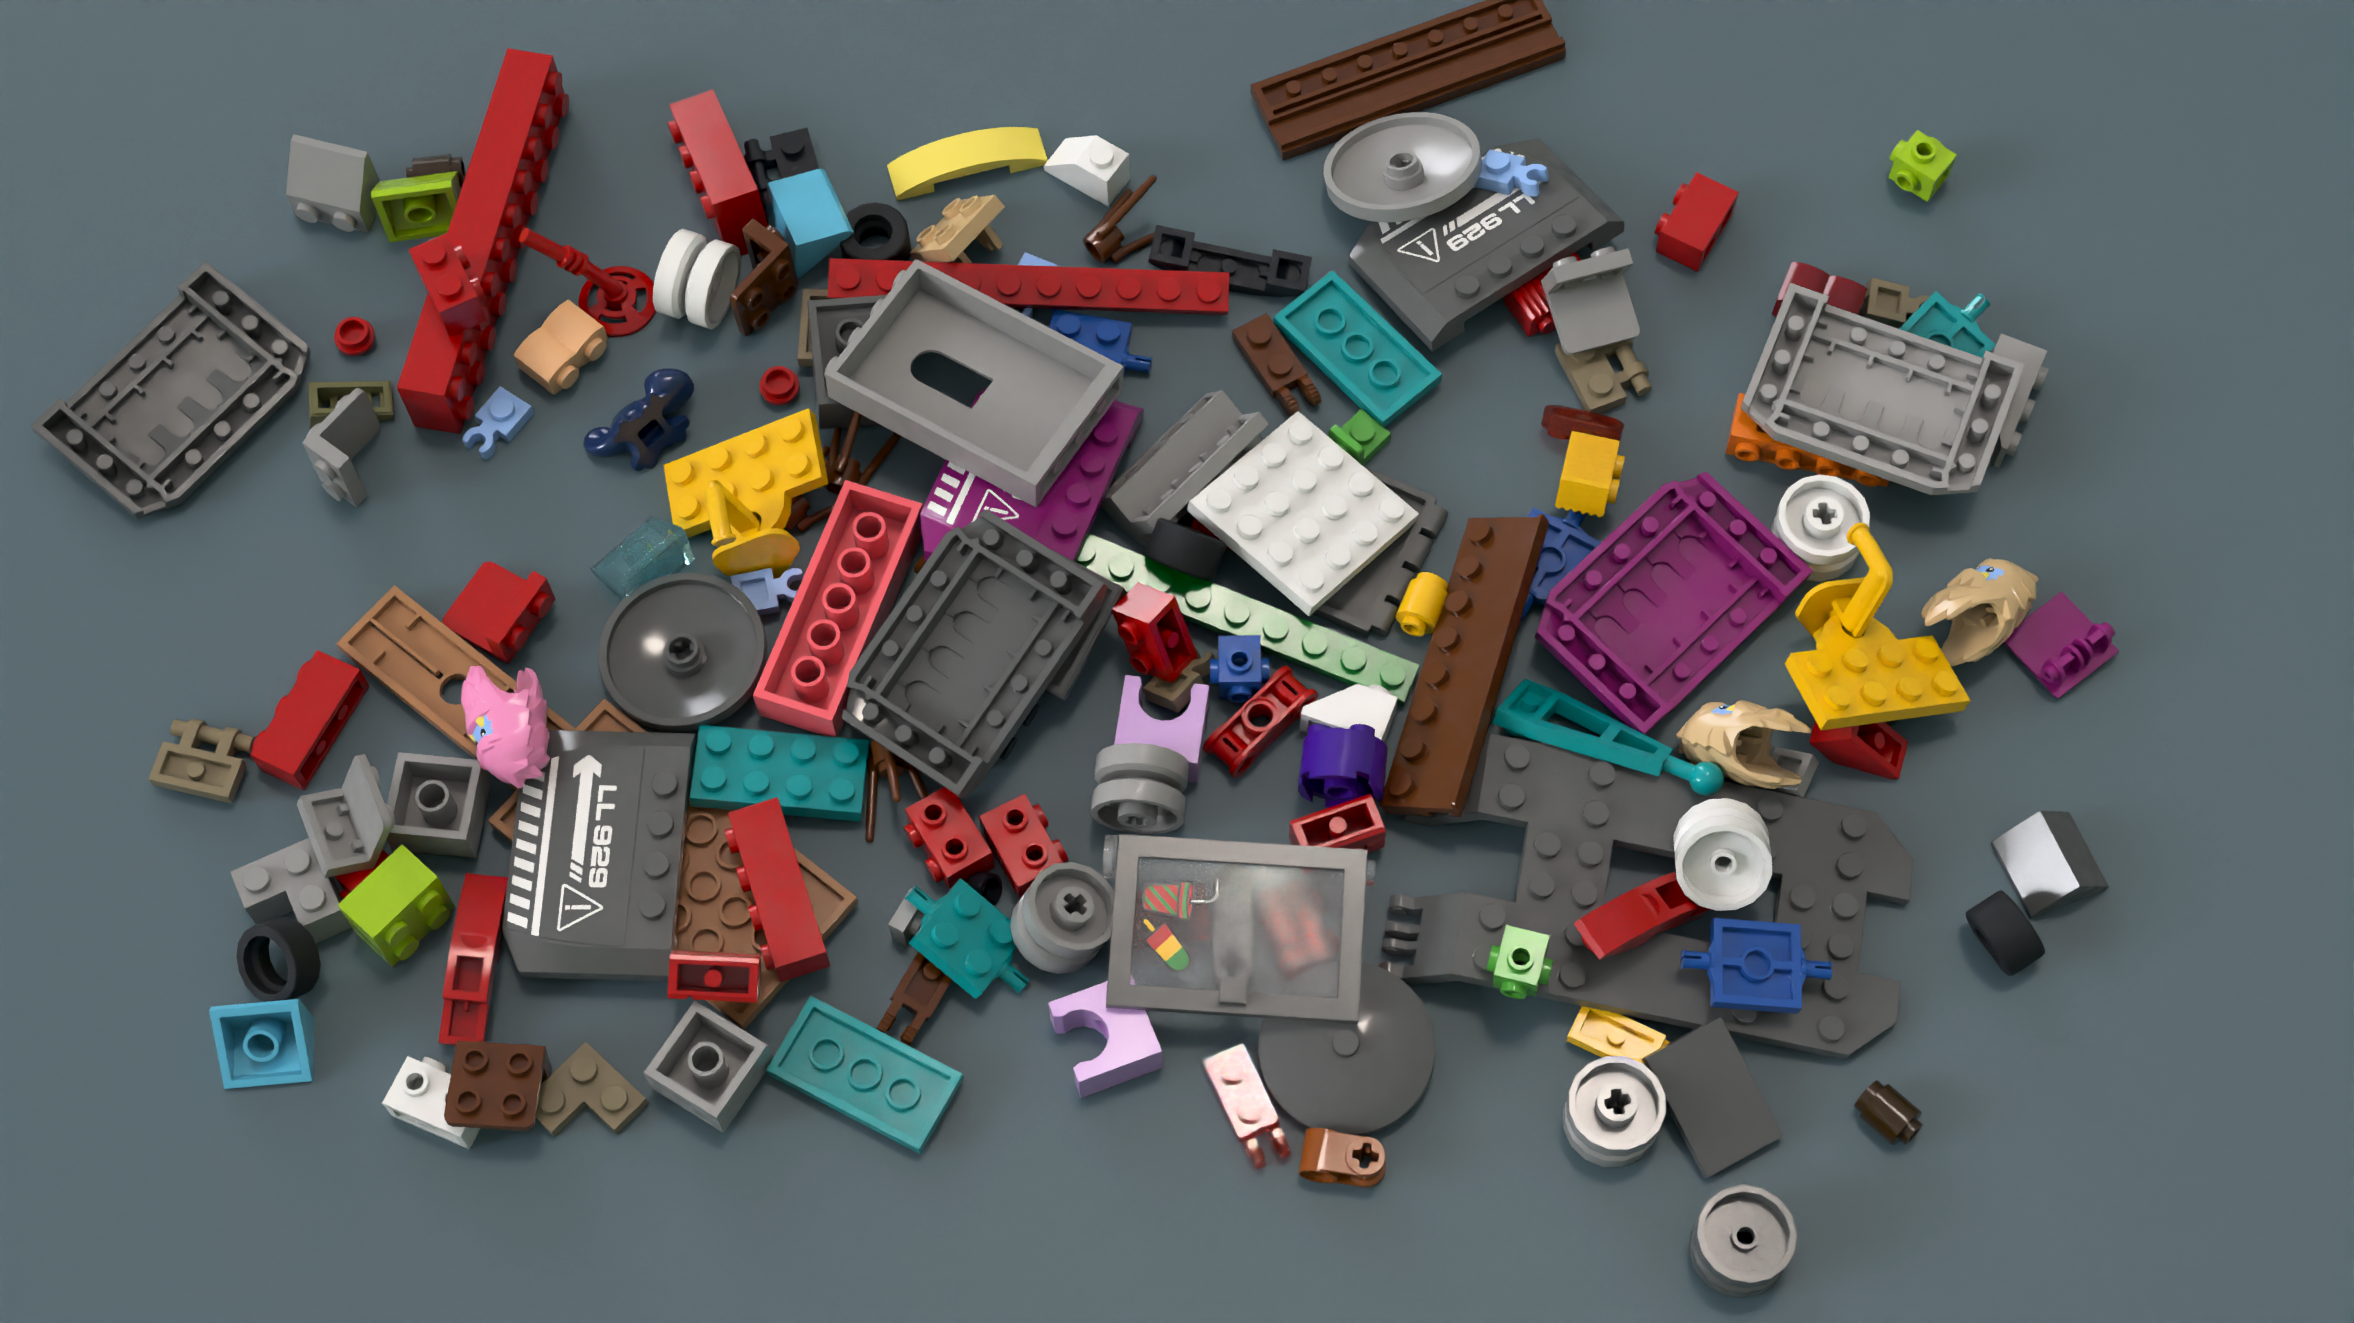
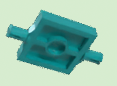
[1899,291,1996,358]
[905,878,1030,999]

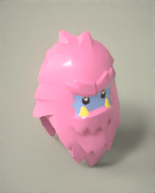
[461,666,550,789]

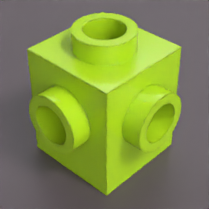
[1888,130,1957,202]

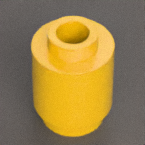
[1396,572,1448,637]

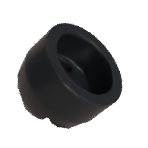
[968,871,1002,906]

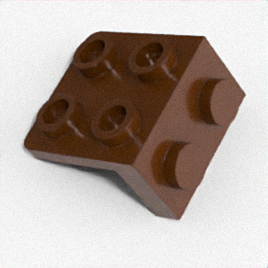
[730,219,799,336]
[444,1041,552,1131]

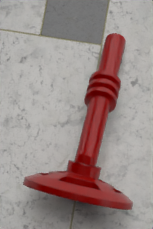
[519,228,656,337]

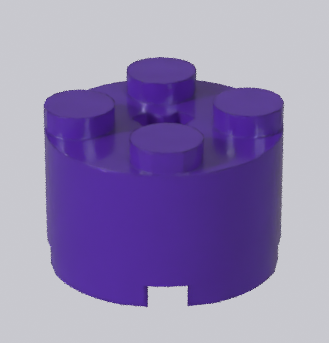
[1298,724,1388,808]

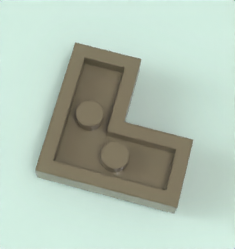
[536,1042,649,1137]

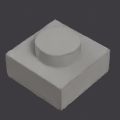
[1764,747,1819,798]
[888,888,924,947]

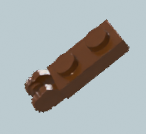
[1232,313,1321,417]
[876,952,952,1046]

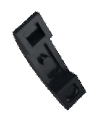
[1148,225,1312,297]

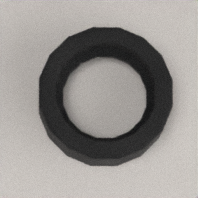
[236,917,321,1002]

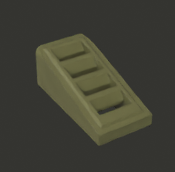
[308,381,394,429]

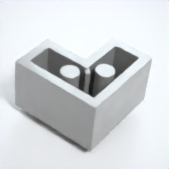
[230,838,352,943]

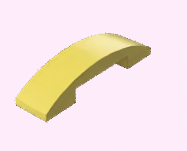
[887,127,1048,201]

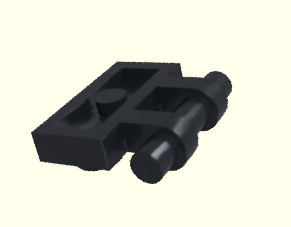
[743,127,819,212]

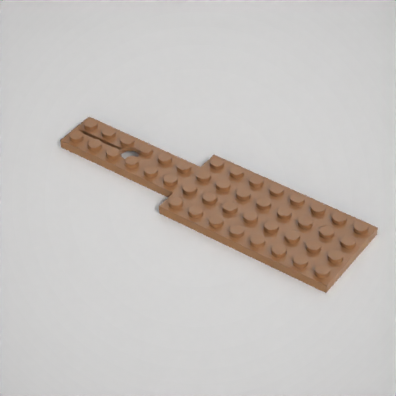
[336,585,858,1030]

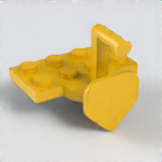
[664,408,828,579]
[1784,522,1971,730]

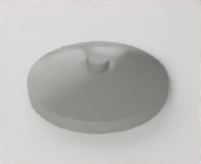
[1323,112,1482,222]

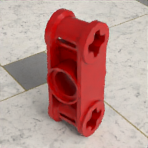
[1203,665,1319,778]

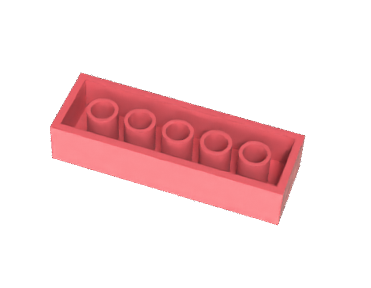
[753,480,923,737]

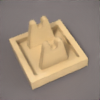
[909,195,1005,263]

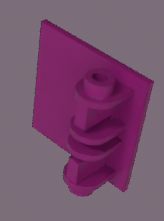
[2003,591,2119,699]

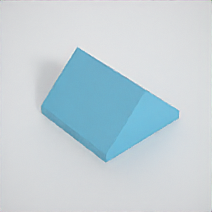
[766,169,854,279]
[209,999,314,1089]

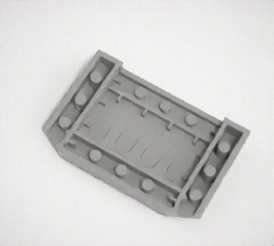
[1741,283,2025,495]

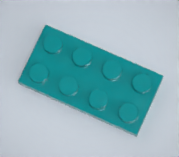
[1273,270,1442,428]
[689,725,869,822]
[766,995,964,1154]

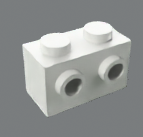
[382,1056,481,1149]

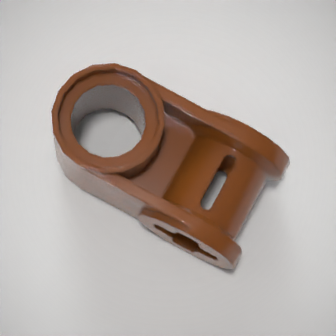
[1298,1128,1386,1188]

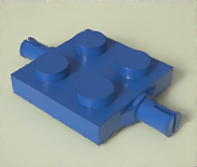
[1049,309,1153,375]
[1520,507,1601,621]
[1680,918,1832,1014]

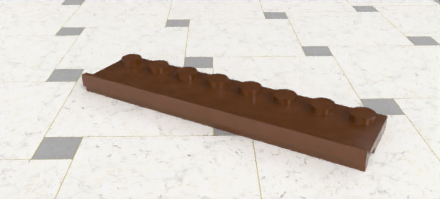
[1250,0,1566,160]
[1379,514,1549,817]

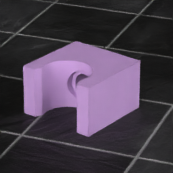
[1114,675,1209,783]
[1048,974,1163,1098]

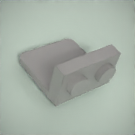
[1541,247,1640,355]
[302,388,381,507]
[297,754,395,878]

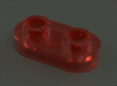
[1541,405,1624,441]

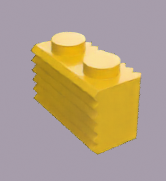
[1555,431,1625,518]

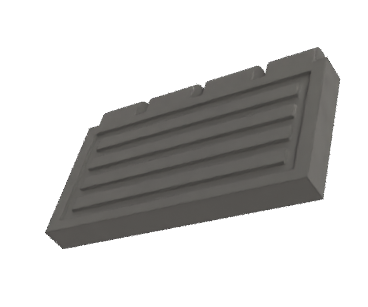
[1293,466,1448,638]

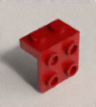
[442,561,556,664]

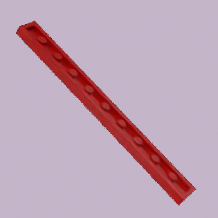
[827,258,1229,315]

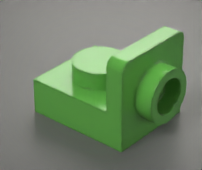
[1328,409,1391,466]

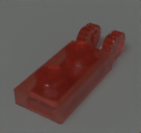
[1203,1043,1291,1170]

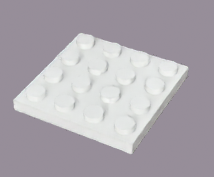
[1187,411,1419,616]

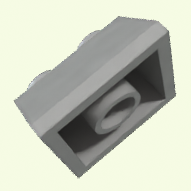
[286,134,380,233]

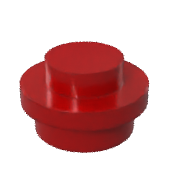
[334,317,375,356]
[759,366,800,405]

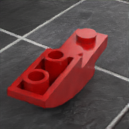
[1574,872,1710,960]
[438,873,508,1046]

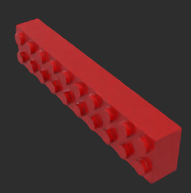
[397,48,569,434]

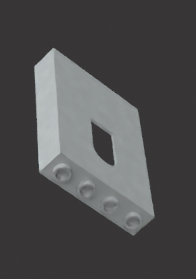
[824,259,1124,507]

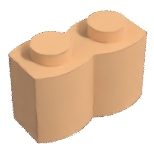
[514,299,608,395]

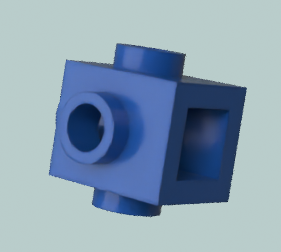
[1210,635,1269,703]

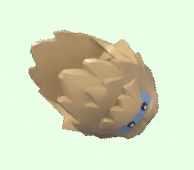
[1921,558,2038,667]
[1676,700,1811,789]

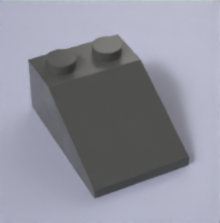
[807,295,887,430]

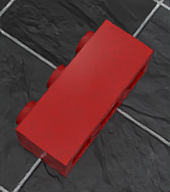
[250,650,370,791]

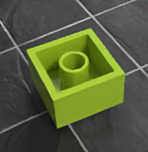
[337,844,455,967]

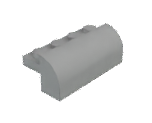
[1101,390,1269,546]

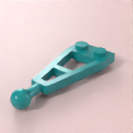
[1493,678,1724,796]

